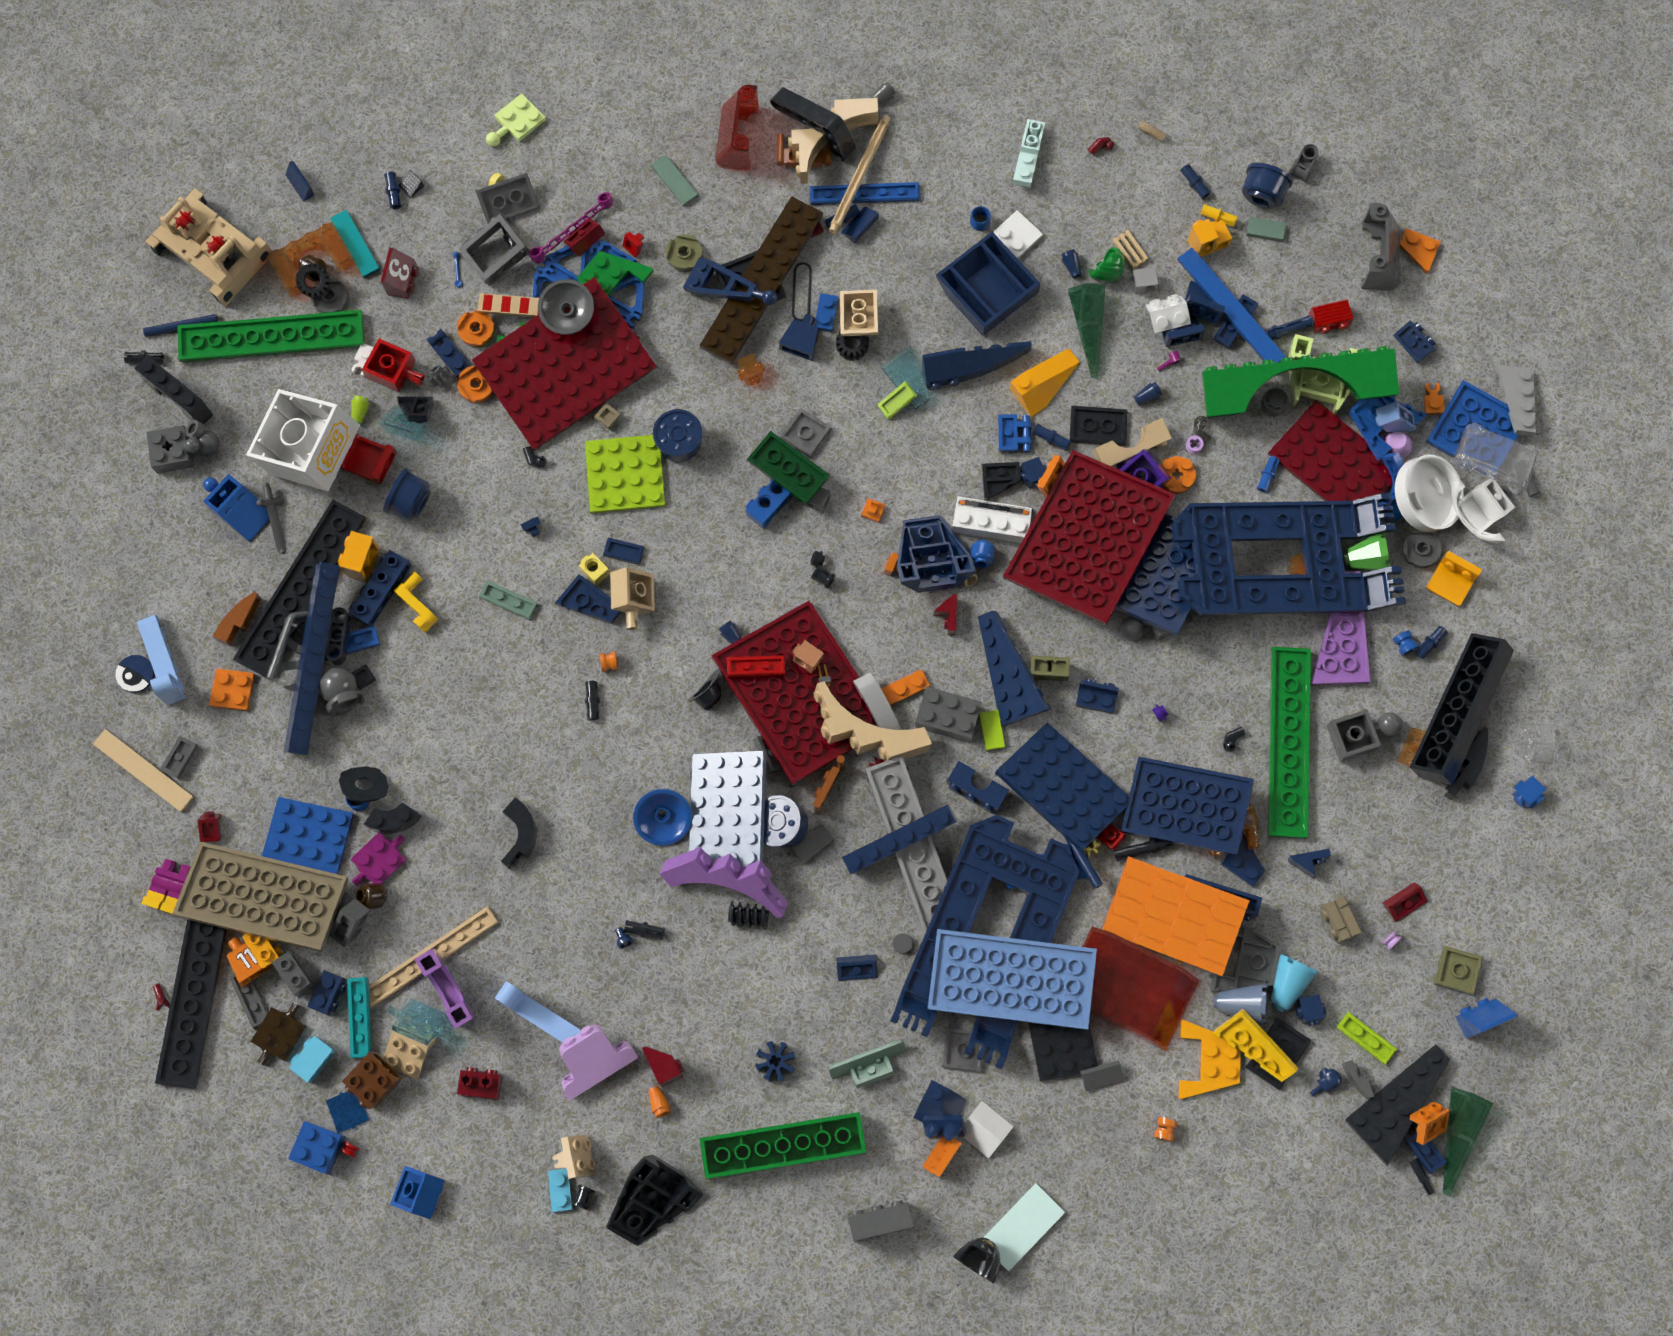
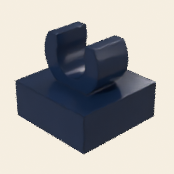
[520,516,541,537]

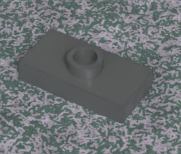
[160,736,198,779]

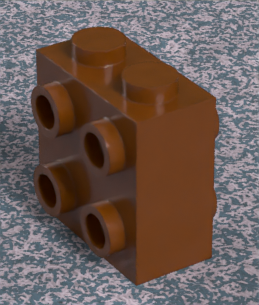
[342,1051,403,1110]

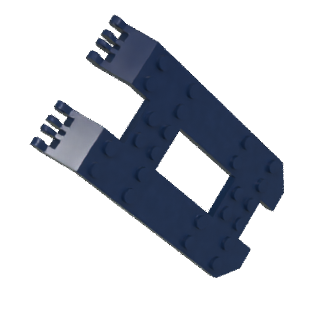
[1171,493,1406,616]
[890,815,1080,1069]

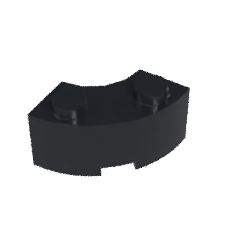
[364,802,422,834]

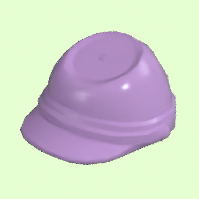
[1379,432,1412,459]

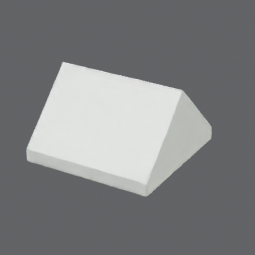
[963,1101,1013,1158]

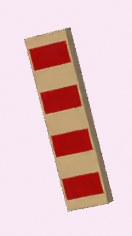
[477,293,539,317]

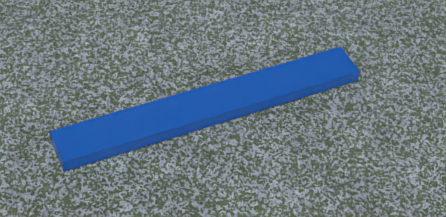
[1177,248,1286,363]

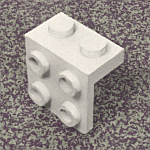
[1146,294,1191,333]

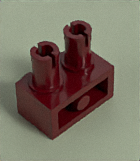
[457,1067,503,1100]

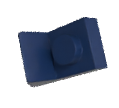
[1288,849,1331,878]

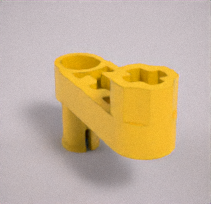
[393,572,438,633]

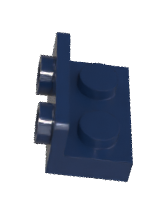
[1393,320,1437,363]
[1076,679,1119,714]
[307,970,347,1016]

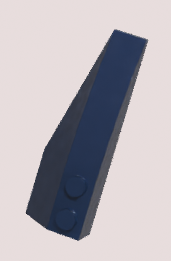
[921,341,1032,390]

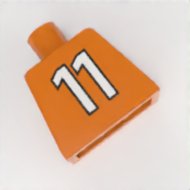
[227,937,274,988]

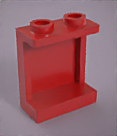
[340,433,397,485]

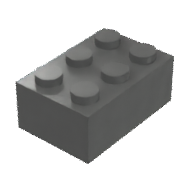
[915,686,982,743]

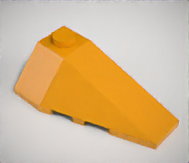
[1009,348,1080,417]

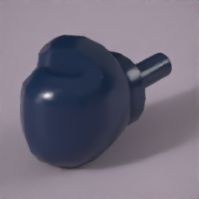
[1309,1068,1342,1097]

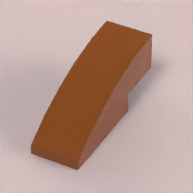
[212,592,261,646]

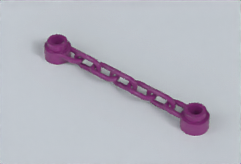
[529,192,613,264]

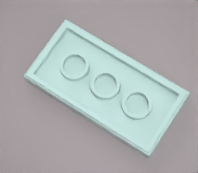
[983,1183,1065,1272]

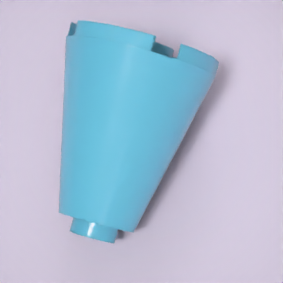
[1270,954,1318,1012]

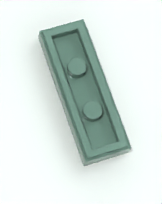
[651,155,698,207]
[479,580,538,620]

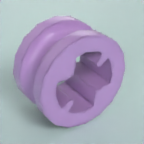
[1186,436,1204,454]
[1382,931,1401,950]

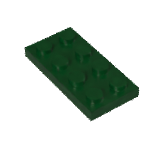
[747,431,830,505]

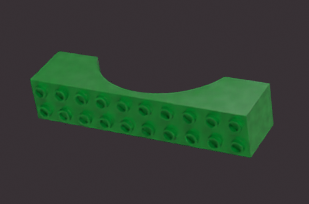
[1202,346,1399,418]

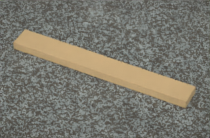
[369,906,499,1010]

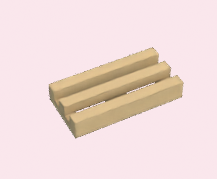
[1112,230,1148,270]

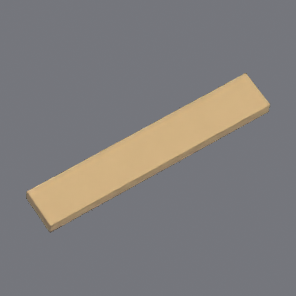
[93,729,194,813]

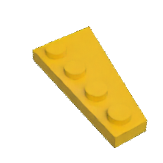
[1213,1009,1298,1082]

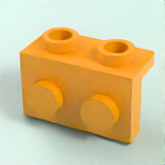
[242,934,284,969]

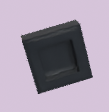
[351,664,376,690]

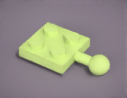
[486,94,546,147]

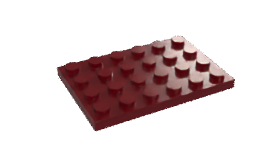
[1268,400,1392,501]

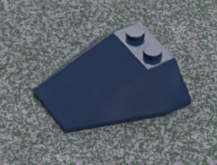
[897,515,976,593]

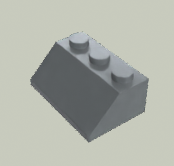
[848,1200,914,1242]

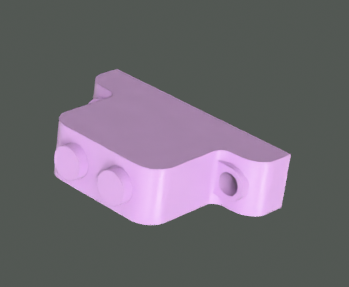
[559,1025,638,1101]

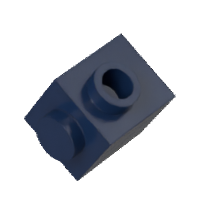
[1020,457,1047,489]
[1296,995,1326,1026]

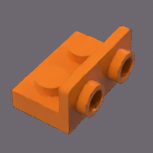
[1410,1102,1450,1145]
[923,1137,962,1178]

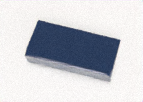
[285,161,314,201]
[841,207,879,243]
[836,955,877,981]

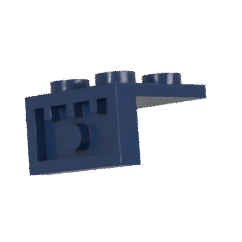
[1185,281,1225,324]
[1162,314,1205,347]

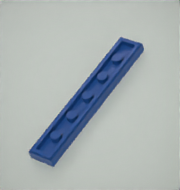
[810,182,919,205]

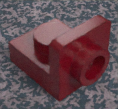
[197,811,221,842]

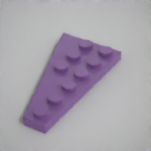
[1311,571,1370,685]

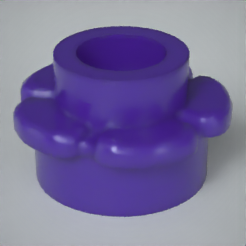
[1152,704,1169,722]

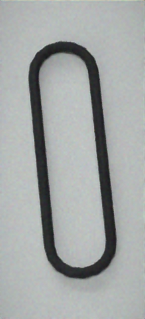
[792,262,812,321]

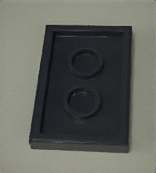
[1069,406,1127,446]
[1245,1018,1311,1090]

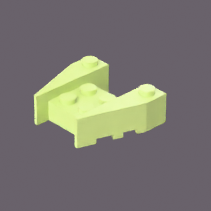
[1288,334,1357,415]

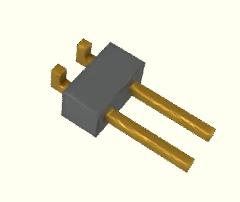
[818,664,831,687]

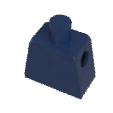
[779,314,818,361]

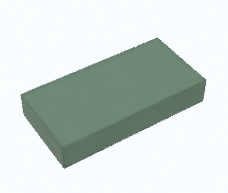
[1246,217,1286,242]

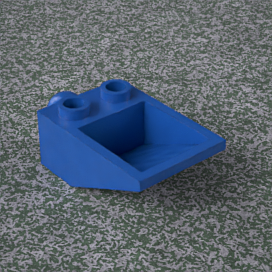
[203,474,269,542]

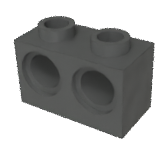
[329,899,370,947]
[272,951,315,997]

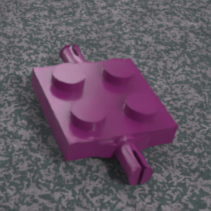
[350,832,406,886]

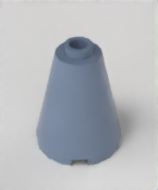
[1214,984,1268,1024]

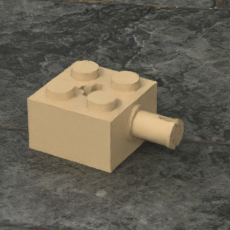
[610,567,655,631]

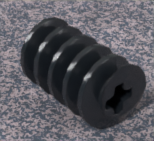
[728,901,769,930]

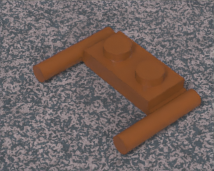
[776,133,831,167]
[814,755,845,815]

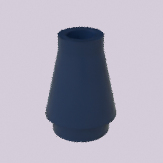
[1061,249,1082,278]
[1133,382,1162,406]
[719,620,742,644]

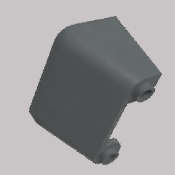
[1361,203,1400,290]

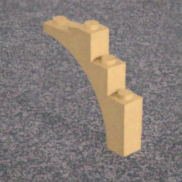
[788,98,879,184]
[814,681,932,762]

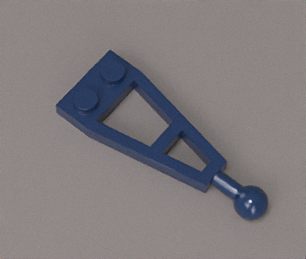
[683,257,777,305]

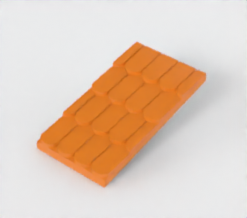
[1102,856,1249,976]

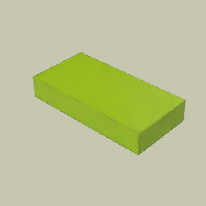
[877,381,918,419]
[979,710,1005,751]

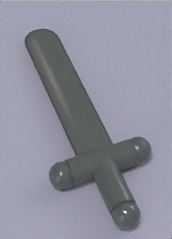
[256,482,286,554]

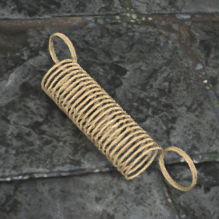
[1132,119,1167,142]

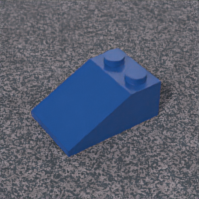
[1455,998,1517,1038]

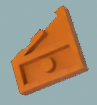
[1400,228,1441,274]

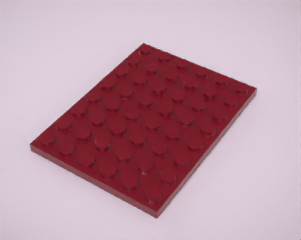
[472,277,657,450]
[1003,450,1175,625]
[711,601,878,785]

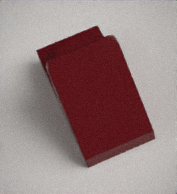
[933,594,957,635]

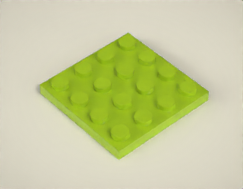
[585,435,665,514]

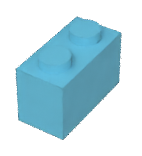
[289,1036,337,1084]

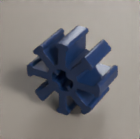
[755,1041,795,1082]

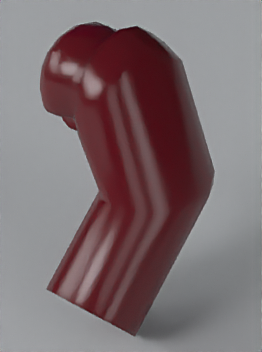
[1087,137,1114,156]

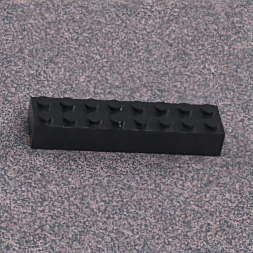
[1410,633,1514,786]

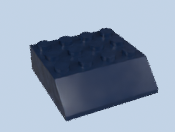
[936,231,1040,336]

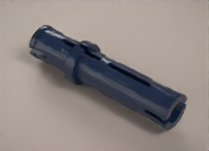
[1265,315,1313,340]

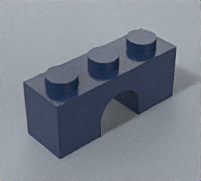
[946,761,1009,813]

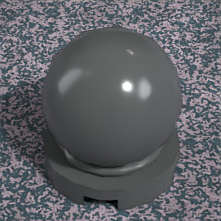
[319,667,365,716]

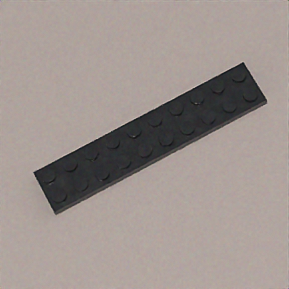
[233,499,366,679]
[155,920,227,1089]

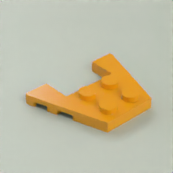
[1178,1020,1241,1099]

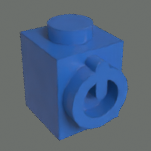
[1511,775,1546,809]

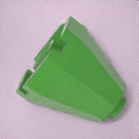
[1344,533,1390,572]

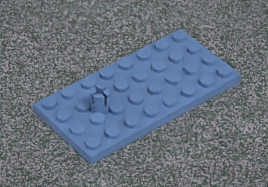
[928,929,1097,1030]

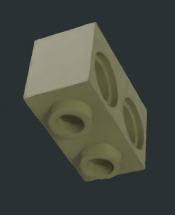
[1030,655,1070,681]

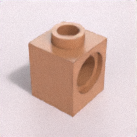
[792,640,824,674]

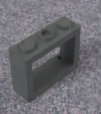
[459,214,530,286]

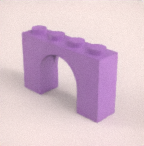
[414,948,476,1029]

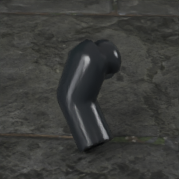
[523,446,547,468]
[1223,726,1246,752]

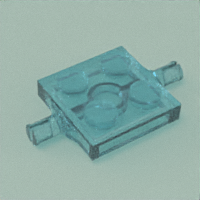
[387,999,452,1046]

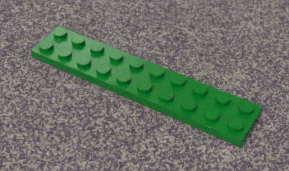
[178,310,364,362]
[1267,646,1311,839]

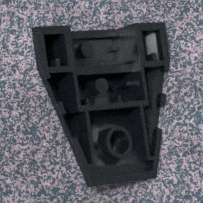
[606,1155,703,1246]

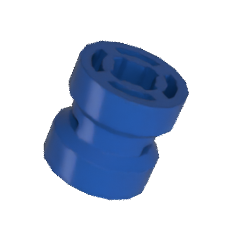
[1393,630,1419,656]

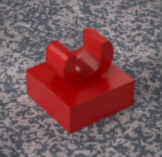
[622,231,645,258]

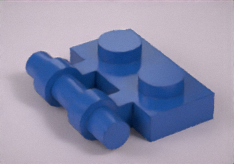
[998,414,1032,453]

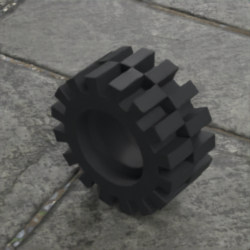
[295,263,330,297]
[836,329,869,361]

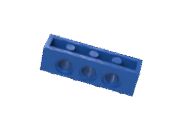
[745,479,793,529]

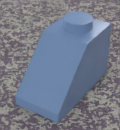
[1376,402,1416,432]

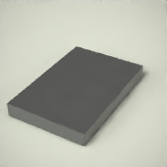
[476,173,540,224]

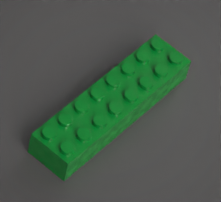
[699,1112,866,1180]

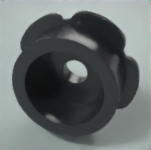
[810,550,825,568]

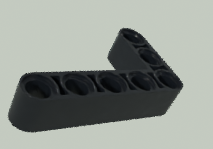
[770,87,856,161]

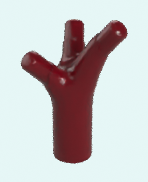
[152,983,170,1010]

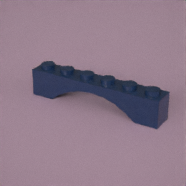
[842,804,958,875]

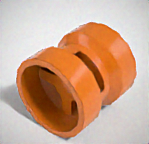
[1154,1117,1178,1142]

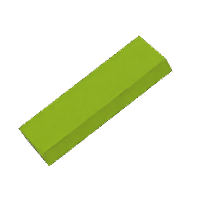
[1336,1012,1397,1065]

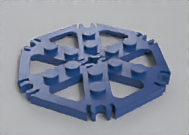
[533,239,645,330]

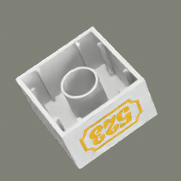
[246,389,360,491]

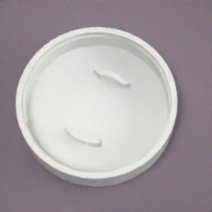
[1395,455,1464,532]

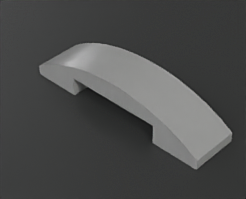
[853,673,901,730]

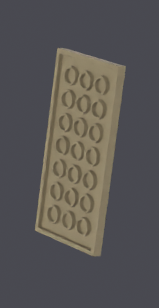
[172,842,349,952]

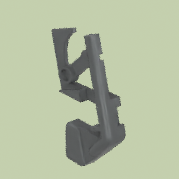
[267,611,308,692]

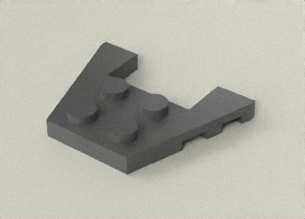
[1211,923,1281,992]

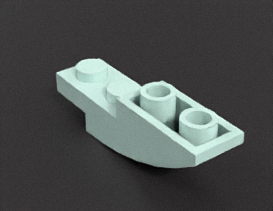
[1013,119,1045,187]

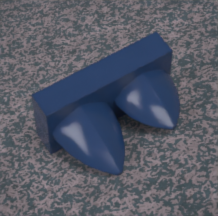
[922,1115,966,1141]

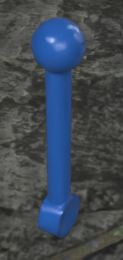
[453,252,462,288]

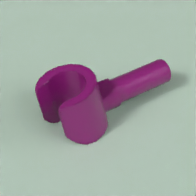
[1157,351,1180,372]

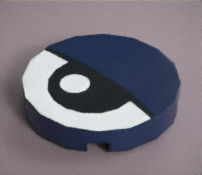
[116,655,155,693]

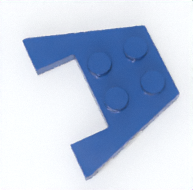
[1349,396,1427,461]

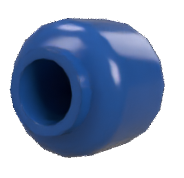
[970,539,995,569]

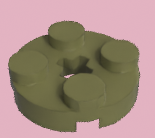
[665,234,703,271]

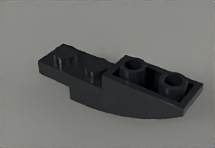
[1444,727,1488,800]

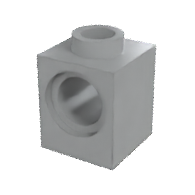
[1132,267,1160,294]

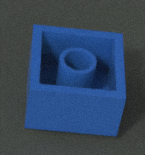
[288,1121,346,1175]

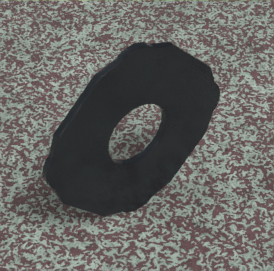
[339,766,389,802]

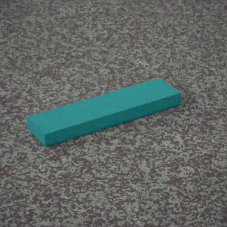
[330,210,380,278]
[347,977,372,1058]

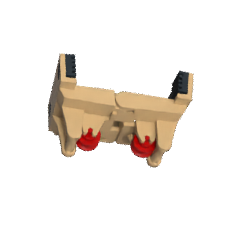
[146,188,273,307]

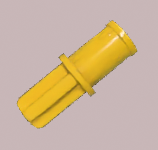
[1200,204,1238,226]

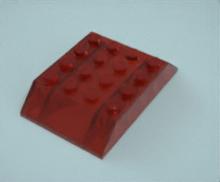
[1082,926,1199,1051]

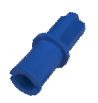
[1257,456,1280,493]

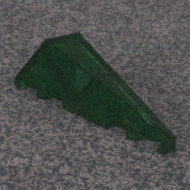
[1068,283,1106,378]
[1442,1087,1493,1196]

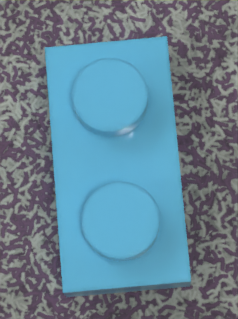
[548,1169,573,1212]

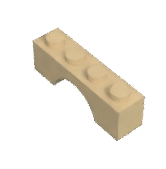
[1092,418,1171,468]

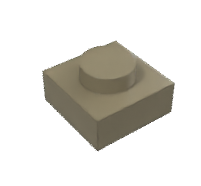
[594,403,621,430]

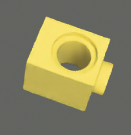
[579,553,610,586]

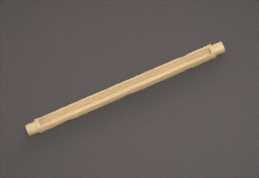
[829,115,891,234]

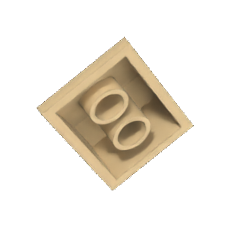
[840,290,878,336]

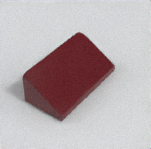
[563,218,605,257]
[1382,882,1428,922]

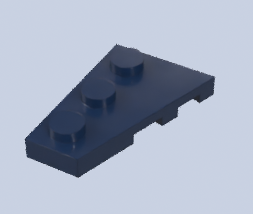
[555,574,621,624]

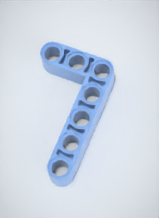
[137,614,187,705]
[495,981,581,1043]

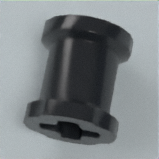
[811,565,836,589]
[571,1184,595,1210]

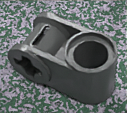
[1289,144,1319,182]

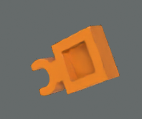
[1423,383,1445,415]

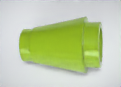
[351,395,370,424]

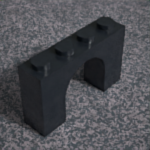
[134,355,213,424]

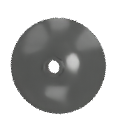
[538,279,594,335]

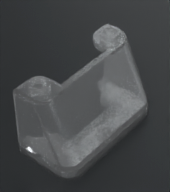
[1450,423,1539,496]

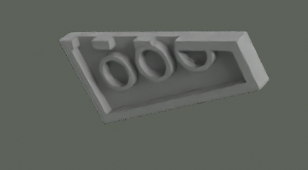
[1495,365,1536,437]

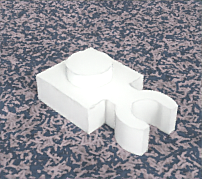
[352,344,374,377]

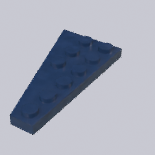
[978,611,1052,726]

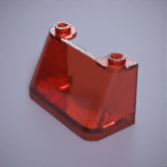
[715,85,759,171]

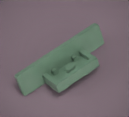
[828,1039,906,1089]

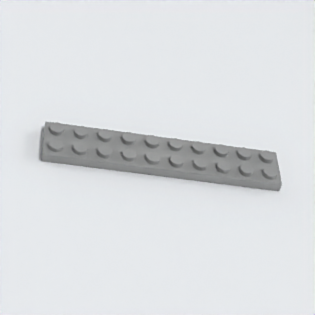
[865,756,947,935]

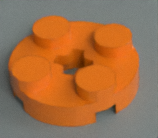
[457,310,495,347]
[457,366,493,403]
[1161,456,1196,494]

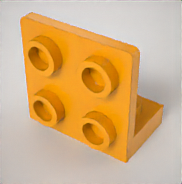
[1426,551,1482,607]

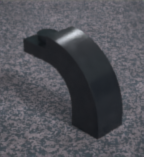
[501,797,537,869]

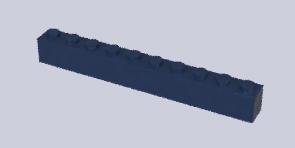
[283,562,340,756]

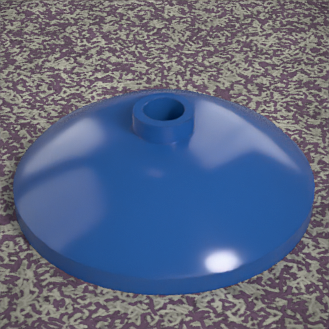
[633,789,692,845]

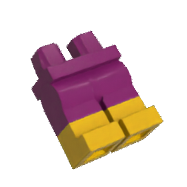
[141,858,191,914]

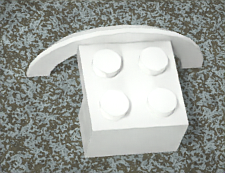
[1451,477,1515,543]

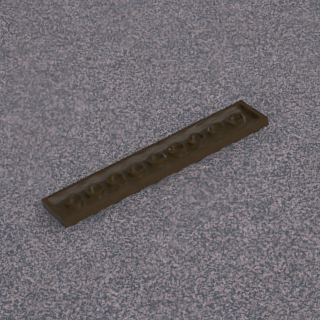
[699,196,823,365]

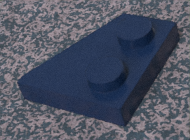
[1221,834,1265,888]

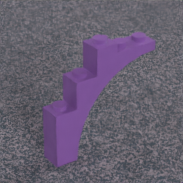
[660,847,788,919]

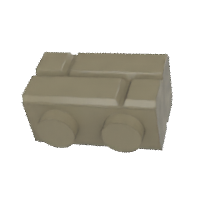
[1320,896,1362,943]

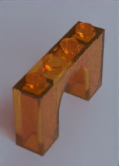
[267,222,355,298]

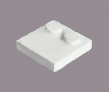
[993,211,1043,259]

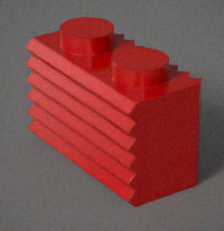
[1309,299,1354,334]

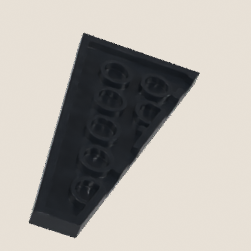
[1345,1044,1450,1167]

